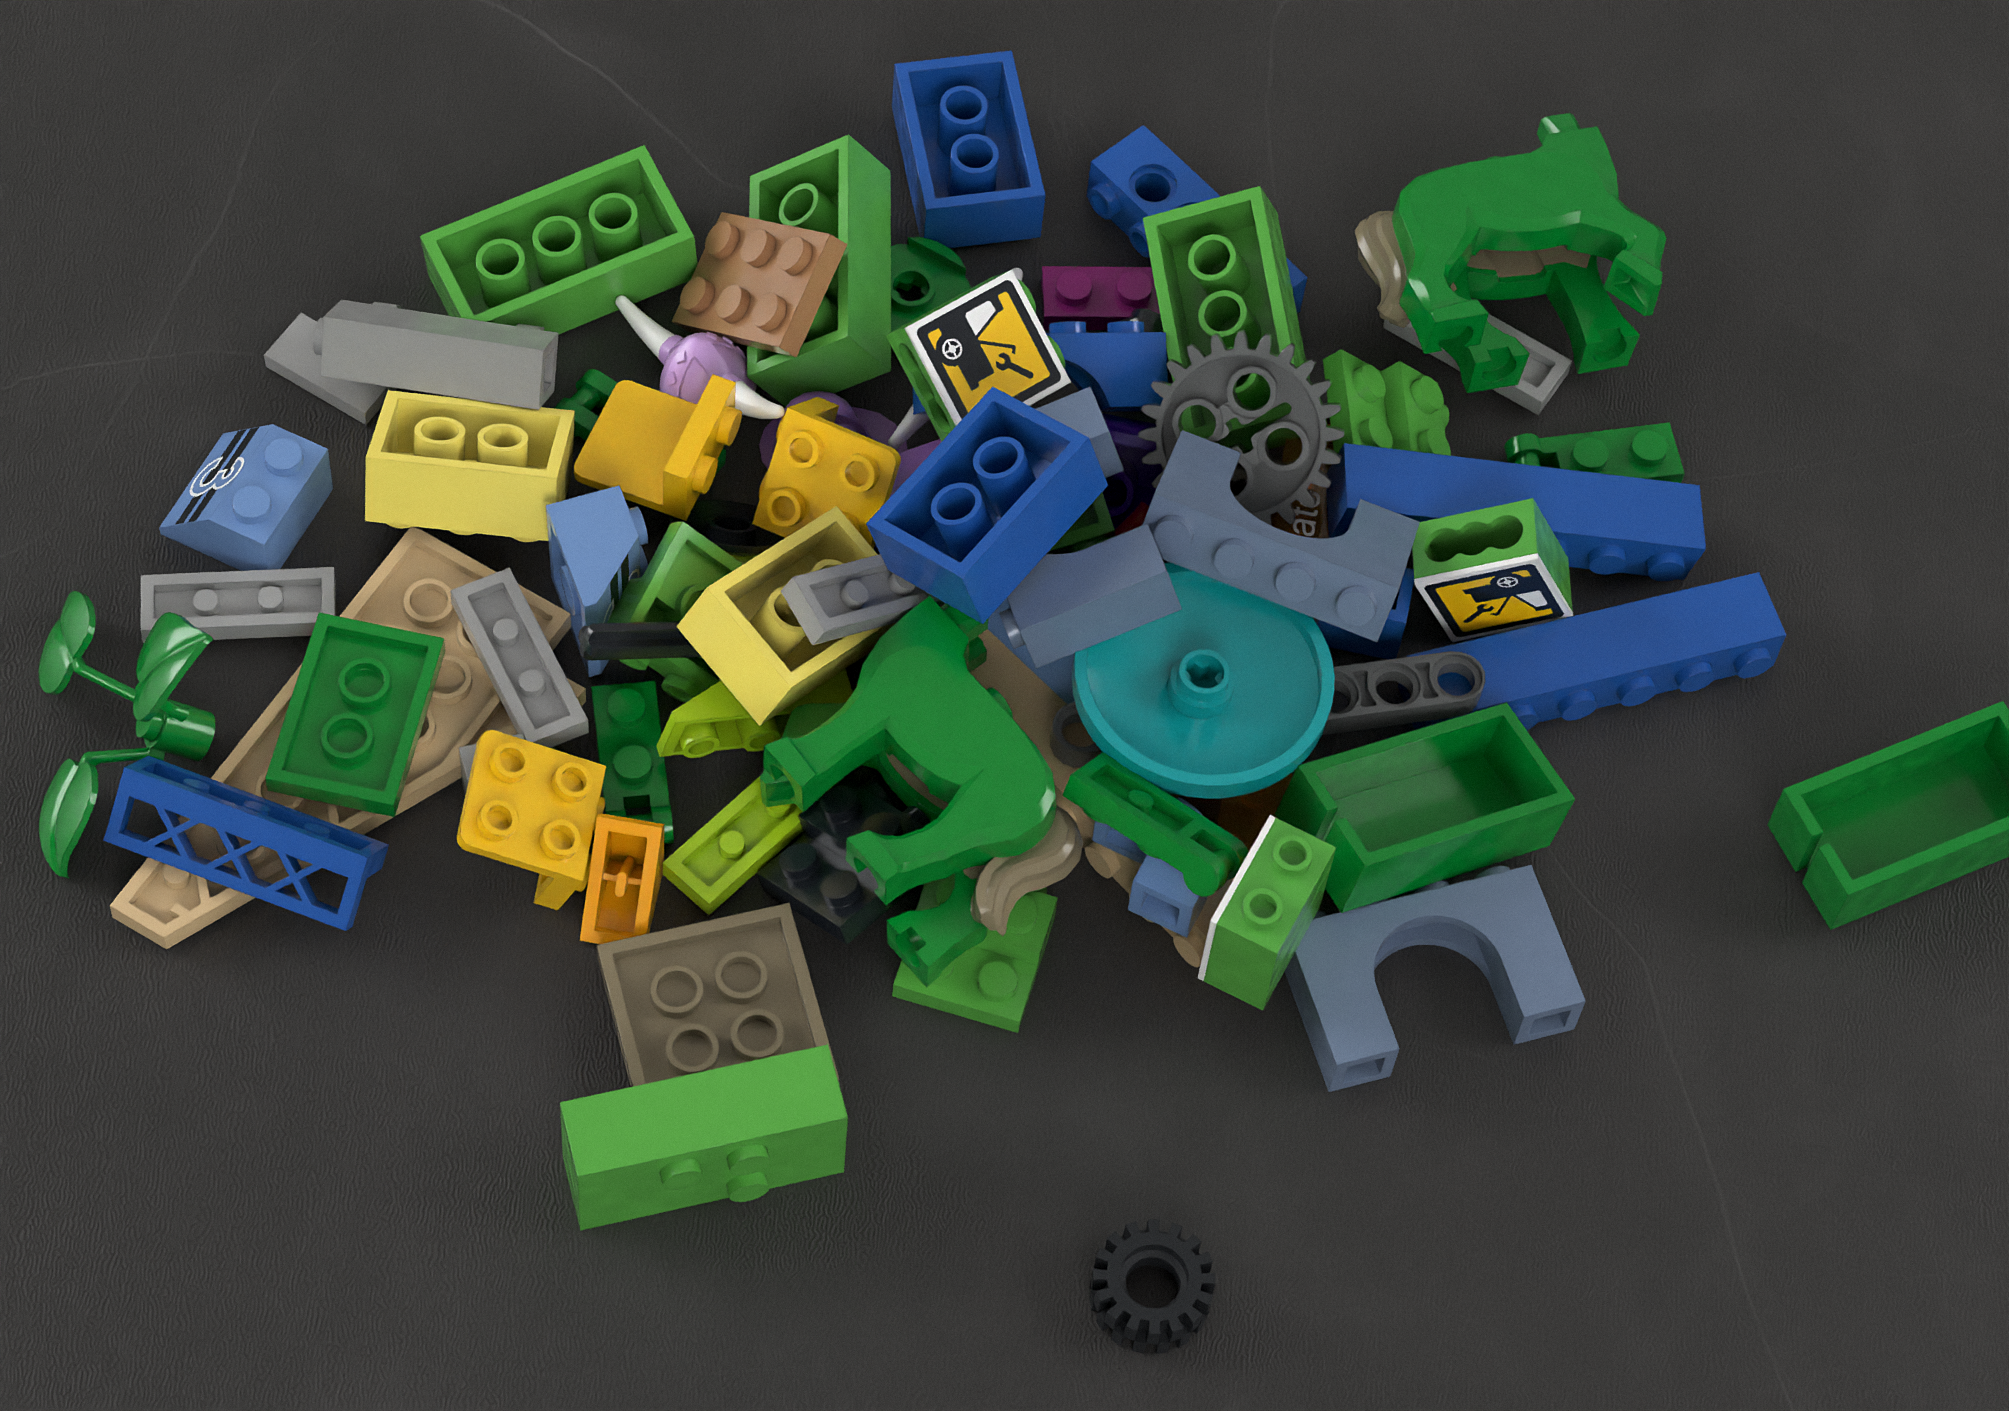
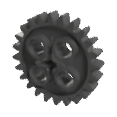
[1139,330,1345,526]

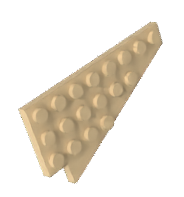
[110,526,586,949]

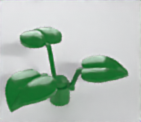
[39,591,216,879]

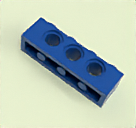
[1086,125,1308,313]

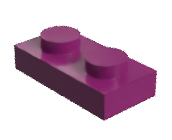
[1041,266,1160,330]

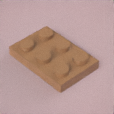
[672,212,847,358]

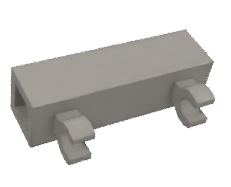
[313,300,559,410]

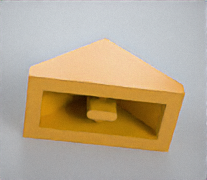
[580,813,664,944]

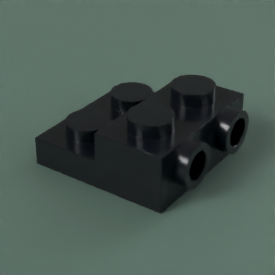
[757,777,931,945]

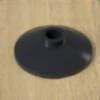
[668,500,785,556]

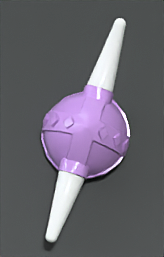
[615,295,785,419]

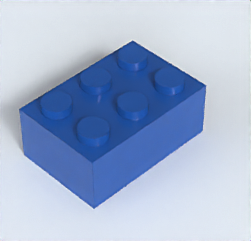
[892,51,1046,248]
[866,387,1108,624]

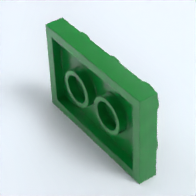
[265,612,446,817]

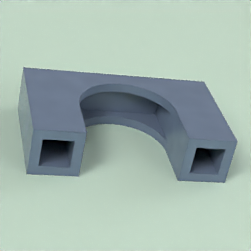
[999,387,1182,669]
[1143,430,1420,642]
[1284,865,1586,1092]

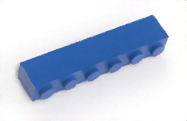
[1326,443,1706,581]
[1398,572,1786,730]

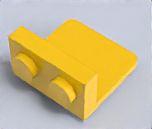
[574,374,742,521]
[752,397,901,549]
[457,730,606,910]

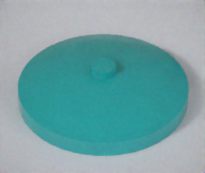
[1072,562,1335,799]

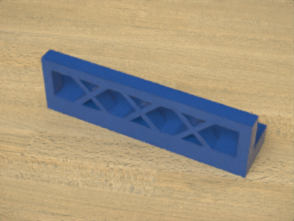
[103,756,389,931]

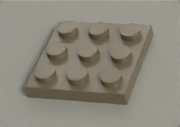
[597,903,839,1087]

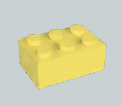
[365,390,575,542]
[676,506,896,726]

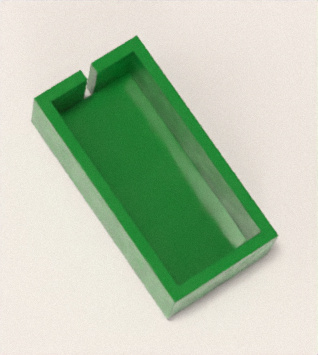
[1767,701,2009,930]
[1275,702,1575,913]

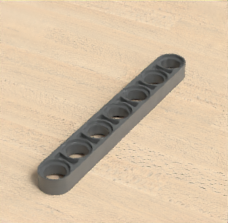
[1050,651,1486,768]

